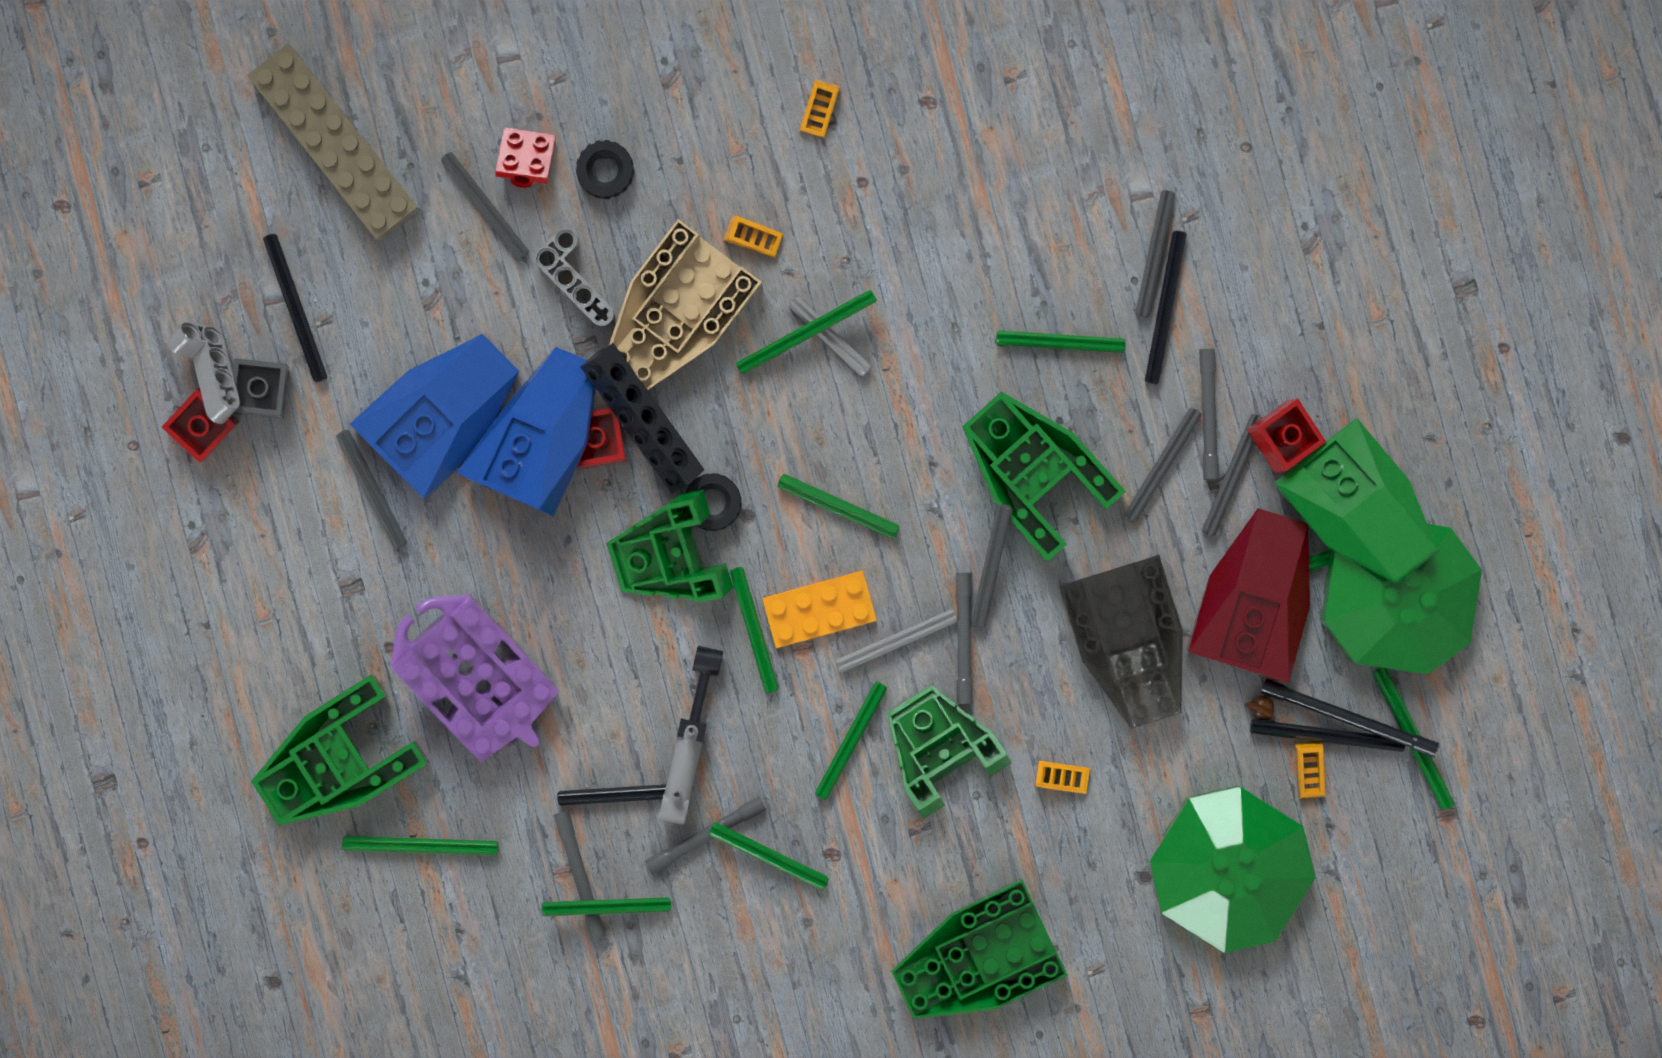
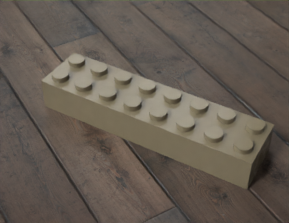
[247,43,421,243]

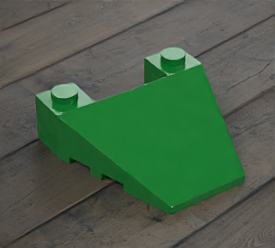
[606,490,733,602]
[887,685,1012,819]

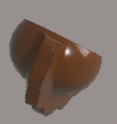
[1245,696,1276,721]

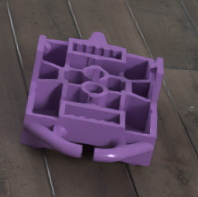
[389,593,559,762]

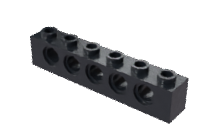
[580,343,705,493]

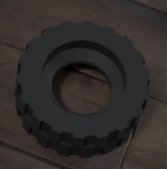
[576,140,634,199]
[685,473,742,531]

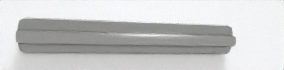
[789,297,871,376]

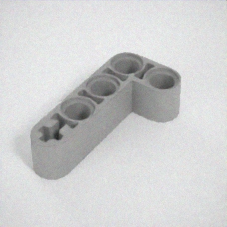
[535,228,615,328]
[167,322,240,424]

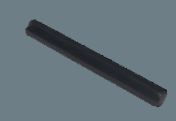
[557,784,666,806]

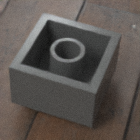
[233,358,289,419]

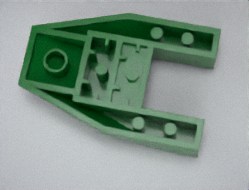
[962,392,1126,562]
[251,674,430,826]

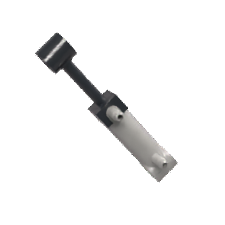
[658,645,724,825]

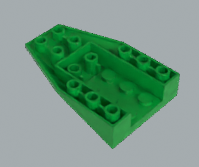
[1274,418,1438,584]
[891,878,1068,1019]

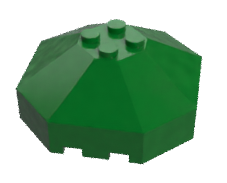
[1319,524,1482,675]
[1149,786,1315,953]

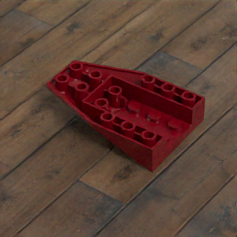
[1186,508,1310,683]

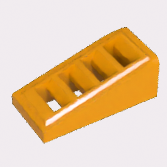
[799,79,840,138]
[723,215,783,258]
[1294,741,1326,799]
[1034,760,1090,794]

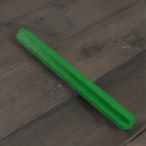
[736,290,877,374]
[1373,668,1455,810]
[342,836,499,855]

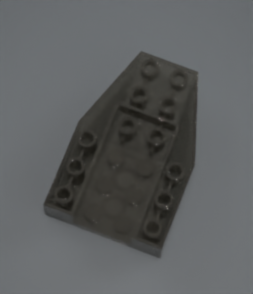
[1057,555,1183,729]

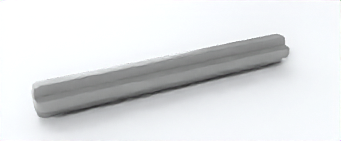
[836,610,958,672]

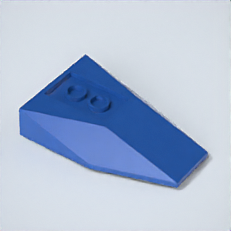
[350,334,520,500]
[457,347,596,517]

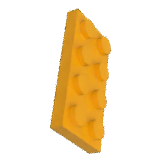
[762,570,877,648]

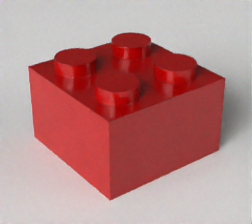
[161,387,240,463]
[1246,398,1326,473]
[576,408,628,470]

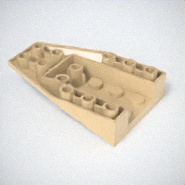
[609,219,762,390]

